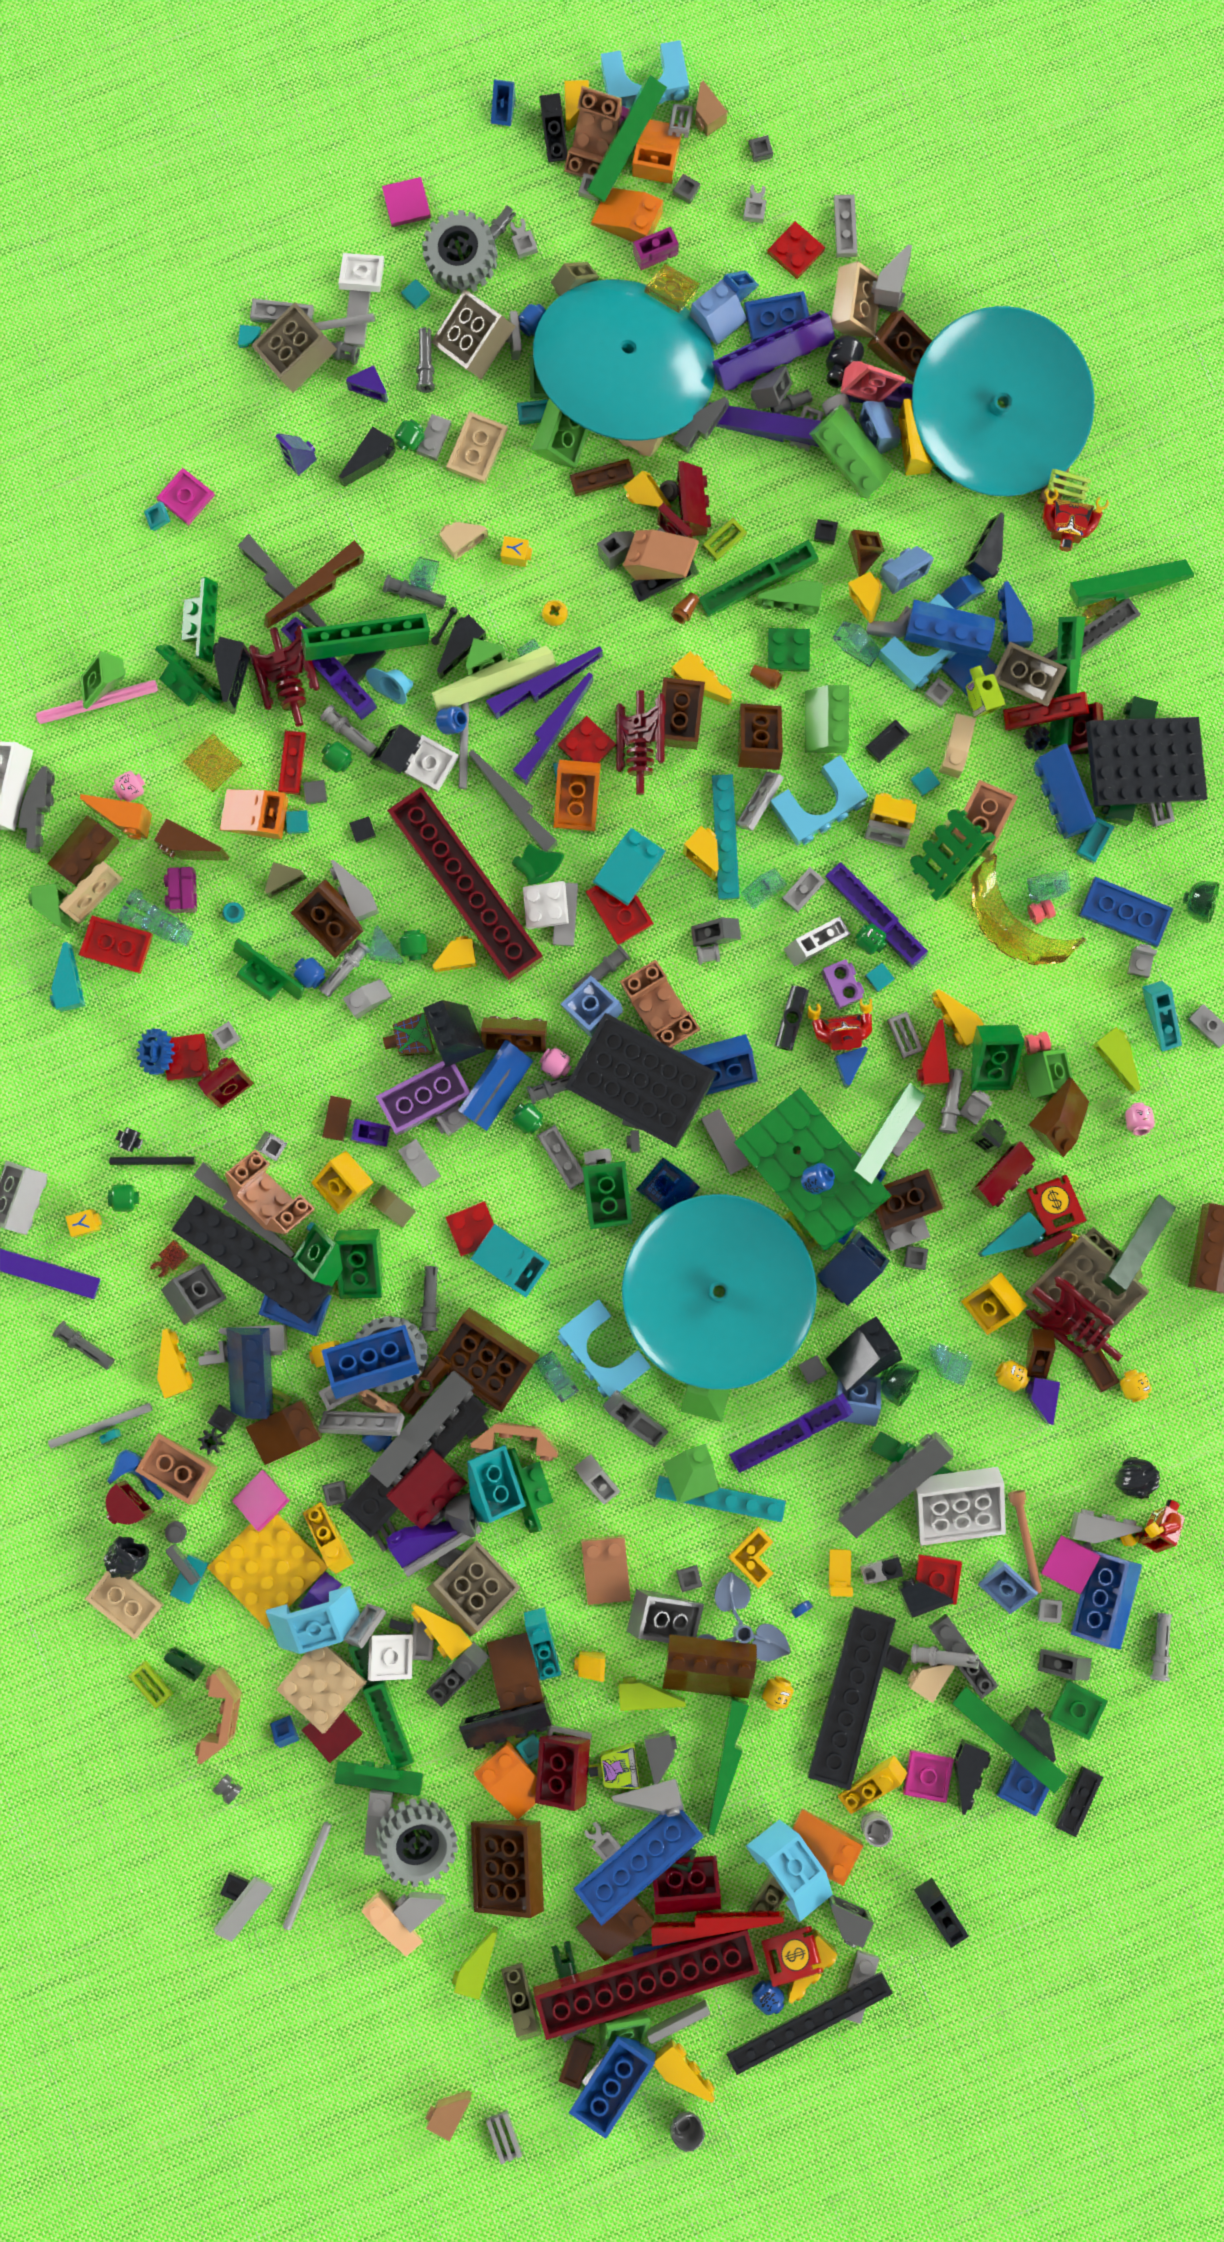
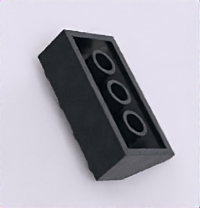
[459,1695,552,1750]

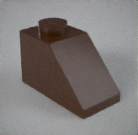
[1026,1328,1056,1379]

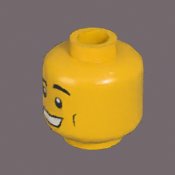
[995,1360,1029,1392]
[1119,1369,1152,1402]
[762,1676,794,1711]

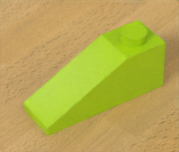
[1092,1027,1141,1094]
[619,1676,686,1711]
[452,1926,498,2000]

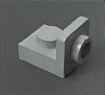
[1127,944,1157,978]
[959,1091,992,1126]
[435,1104,470,1136]
[198,1341,228,1366]

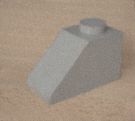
[343,979,392,1019]
[398,1139,441,1188]
[574,1454,621,1505]
[393,1892,445,1933]

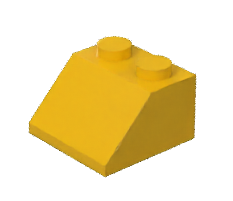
[867,793,917,829]
[683,826,719,881]
[311,1151,374,1214]
[961,1272,1027,1335]

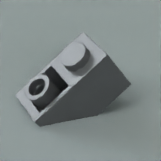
[597,531,634,571]

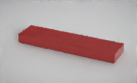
[1003,691,1089,731]

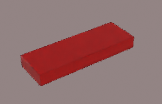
[278,730,307,795]

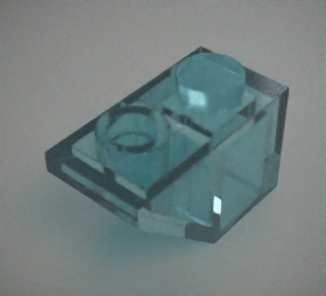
[833,621,881,667]
[1027,870,1071,902]
[929,1343,973,1386]
[535,1350,579,1403]

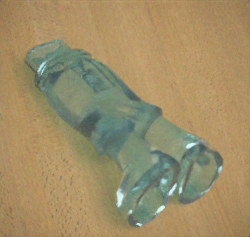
[117,888,194,946]

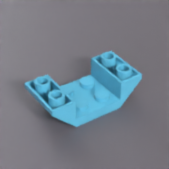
[266,1586,360,1654]
[746,1819,833,1922]

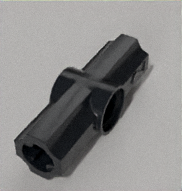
[774,985,809,1051]

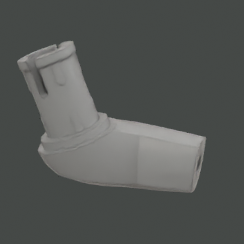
[867,606,912,638]

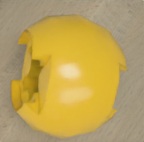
[542,600,568,626]

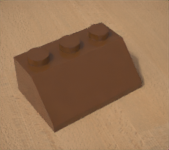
[47,816,120,887]
[481,1016,547,1053]

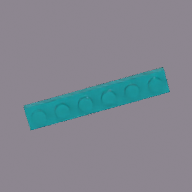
[712,774,740,900]
[655,1475,786,1522]

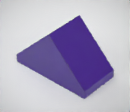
[346,365,388,403]
[351,1119,390,1147]
[299,1571,342,1610]

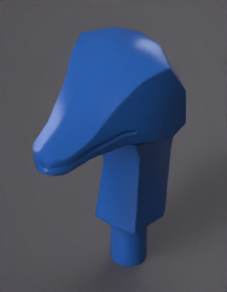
[107,1449,164,1500]

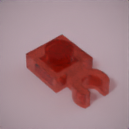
[150,1240,190,1278]

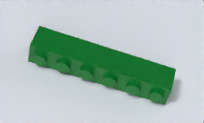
[301,613,430,661]

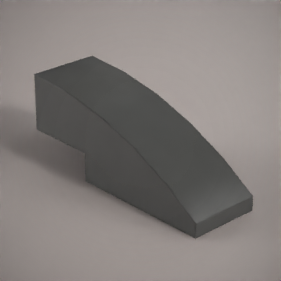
[673,397,729,453]
[603,1390,668,1448]

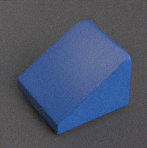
[270,1715,299,1748]

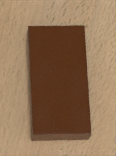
[322,1096,352,1142]
[1080,1349,1120,1392]
[558,2036,595,2089]

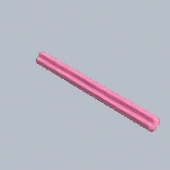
[36,680,158,724]

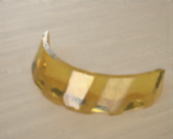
[970,853,1086,965]

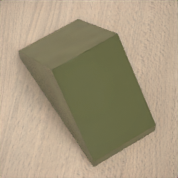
[264,862,307,898]
[370,1185,416,1228]

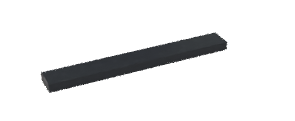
[726,1971,893,2075]

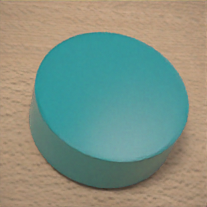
[223,902,245,924]

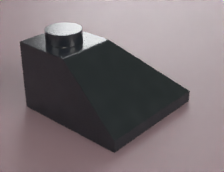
[898,1578,954,1618]
[1011,1705,1056,1763]

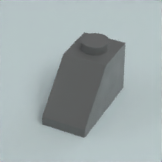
[751,365,792,409]
[691,917,741,947]
[443,1493,477,1537]
[1038,1649,1092,1680]
[644,1730,678,1784]

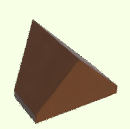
[848,530,885,577]

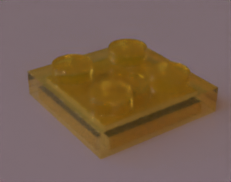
[644,264,700,313]
[183,733,243,792]

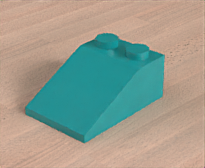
[593,828,666,906]
[467,1445,526,1523]

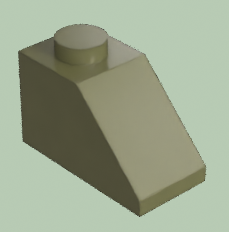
[550,262,599,296]

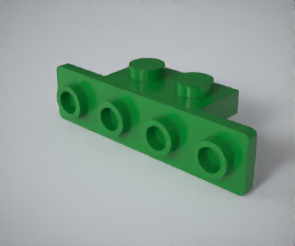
[181,577,218,663]
[155,644,223,706]
[233,938,304,1002]
[871,1432,954,1476]
[507,1448,553,1533]
[334,1760,423,1796]

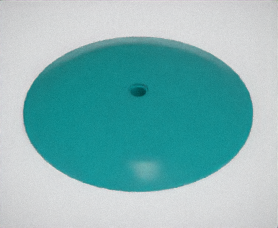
[533,279,715,441]
[912,306,1095,496]
[622,1194,817,1389]

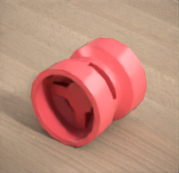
[1027,897,1056,925]
[1024,1031,1051,1055]

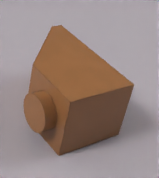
[695,80,728,136]
[425,2091,472,2142]

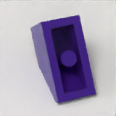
[1025,1377,1060,1425]

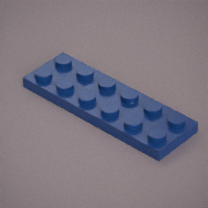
[574,1810,704,1926]

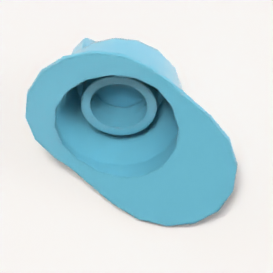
[366,668,413,705]

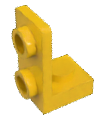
[828,1549,853,1597]

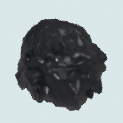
[1114,1457,1160,1499]
[104,1536,149,1580]

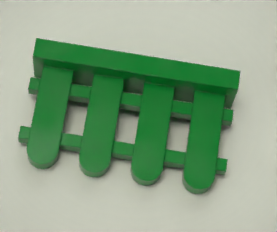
[910,809,996,901]

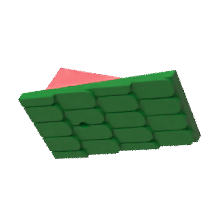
[734,1087,891,1251]

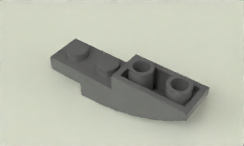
[19,766,55,853]
[929,1614,998,1699]

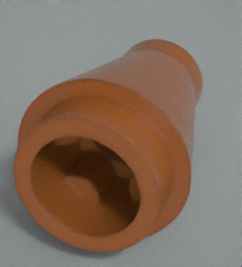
[671,592,699,624]
[750,665,783,690]

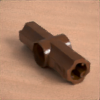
[399,1354,452,1416]

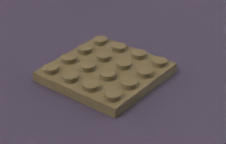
[1025,1234,1149,1351]

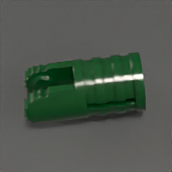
[163,1647,206,1682]
[551,1941,577,1979]

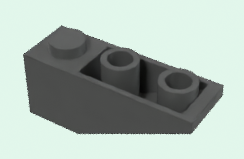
[426,1641,489,1707]

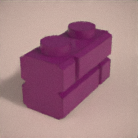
[633,226,679,270]
[164,867,197,913]

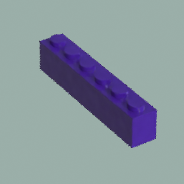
[712,310,836,391]

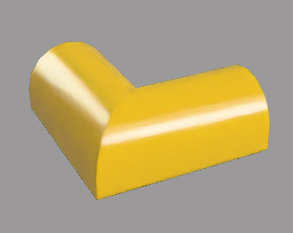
[728,1526,774,1589]

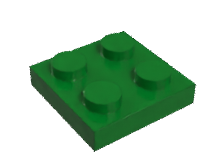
[768,628,810,672]
[1048,1679,1108,1740]

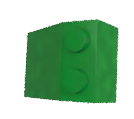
[971,1025,1024,1091]
[582,1161,633,1229]
[334,1229,382,1299]

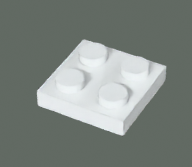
[339,253,384,292]
[402,735,459,792]
[523,881,569,929]
[368,1633,413,1681]

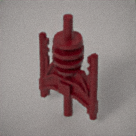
[249,625,320,727]
[615,690,666,795]
[1025,1276,1123,1362]

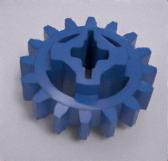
[136,1028,175,1075]

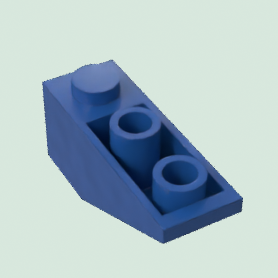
[998,581,1033,649]

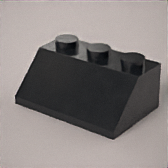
[423,1000,485,1067]

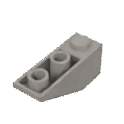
[330,860,379,922]
[1069,1509,1142,1544]

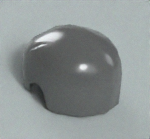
[670,2111,705,2152]

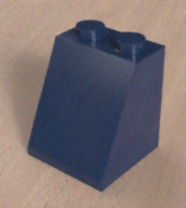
[817,1231,890,1306]

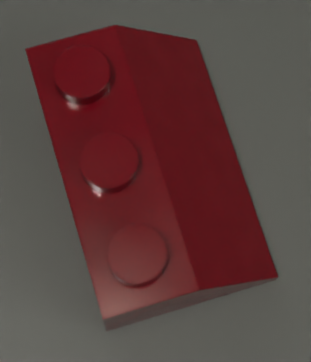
[677,461,711,536]
[971,1141,1035,1208]
[386,1448,468,1529]
[535,1735,590,1811]
[653,1855,721,1915]

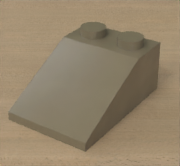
[994,642,1067,707]

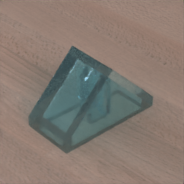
[409,557,439,591]
[741,868,787,910]
[369,925,404,965]

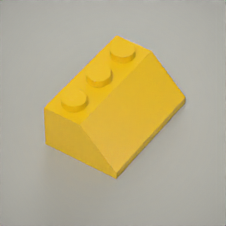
[898,399,935,476]

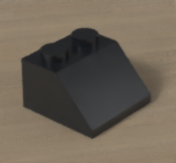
[370,724,421,775]

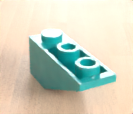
[524,1607,562,1680]

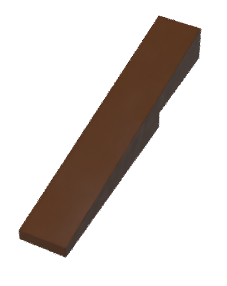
[264,540,365,629]

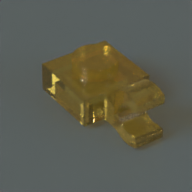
[1082,598,1116,624]

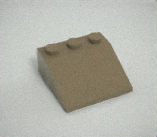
[431,289,516,379]
[251,302,337,393]
[426,1540,521,1637]

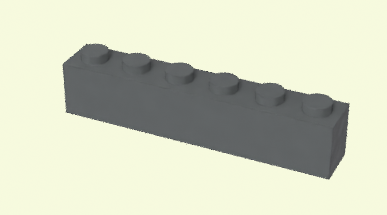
[368,1371,474,1488]
[838,1431,953,1538]

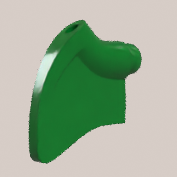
[512,844,564,885]

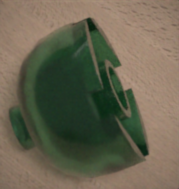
[1183,880,1220,923]
[880,1363,920,1407]

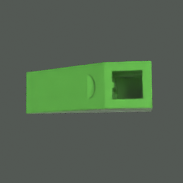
[757,580,823,615]

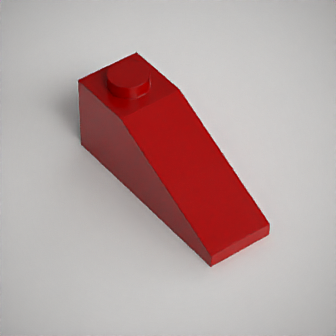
[916,1019,950,1087]

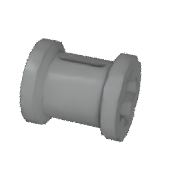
[696,944,720,965]

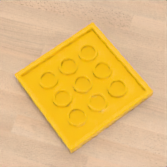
[207,1513,328,1629]

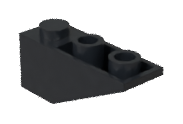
[539,93,567,162]
[954,1739,991,1815]

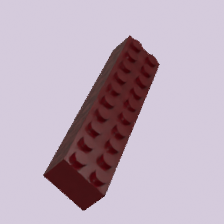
[387,786,544,984]
[533,1929,760,2040]

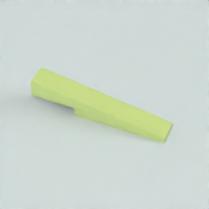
[432,645,556,712]

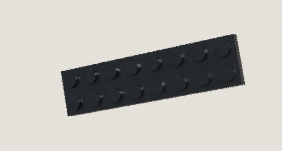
[171,1195,333,1324]
[340,1395,489,1538]
[807,1606,896,1790]

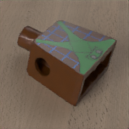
[383,1013,435,1056]

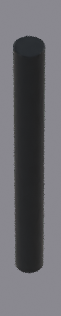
[109,1156,196,1165]

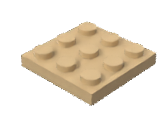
[276,1646,367,1733]

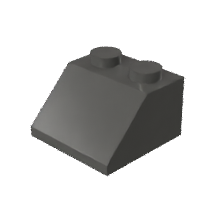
[161,1263,227,1325]
[828,1895,874,1948]

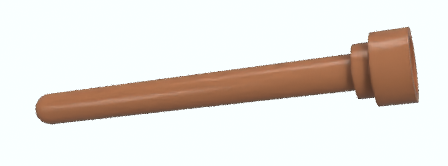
[1008,1490,1042,1594]

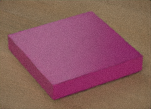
[382,177,431,227]
[156,467,215,526]
[232,1470,290,1532]
[1041,1534,1101,1594]
[902,1749,954,1803]

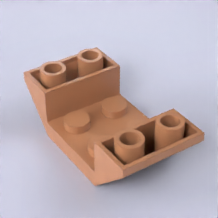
[564,86,622,177]
[620,960,701,1048]
[225,1149,315,1235]
[470,1422,559,1461]
[195,1667,242,1764]

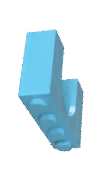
[601,40,689,108]
[878,593,956,691]
[769,755,868,846]
[558,1299,651,1398]

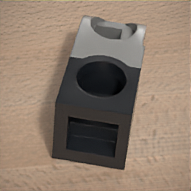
[860,1554,904,1584]

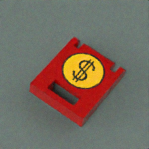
[1026,1175,1087,1237]
[761,1926,823,1987]

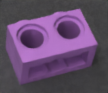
[821,959,864,1010]

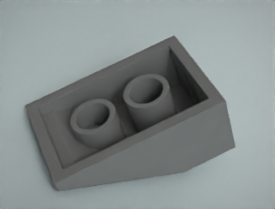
[626,1589,704,1643]

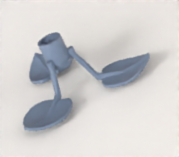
[697,1572,790,1661]

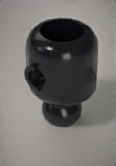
[826,335,864,388]

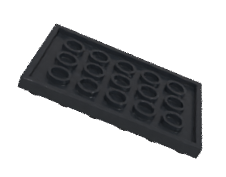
[1086,717,1208,807]
[565,1013,717,1148]

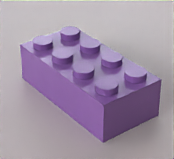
[376,1061,470,1136]

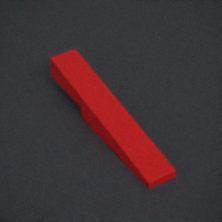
[651,1911,785,1946]

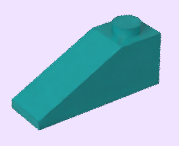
[50,942,86,1012]
[1142,981,1182,1052]
[978,1211,1046,1257]

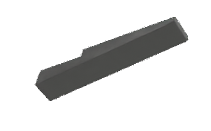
[238,534,327,627]
[1043,598,1141,661]
[469,749,557,852]
[193,1162,296,1258]

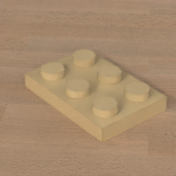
[446,411,508,485]
[59,861,123,924]
[85,1571,164,1640]

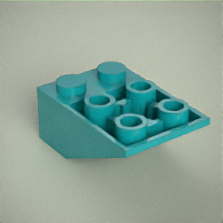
[471,1224,550,1297]

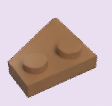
[359,1390,401,1413]

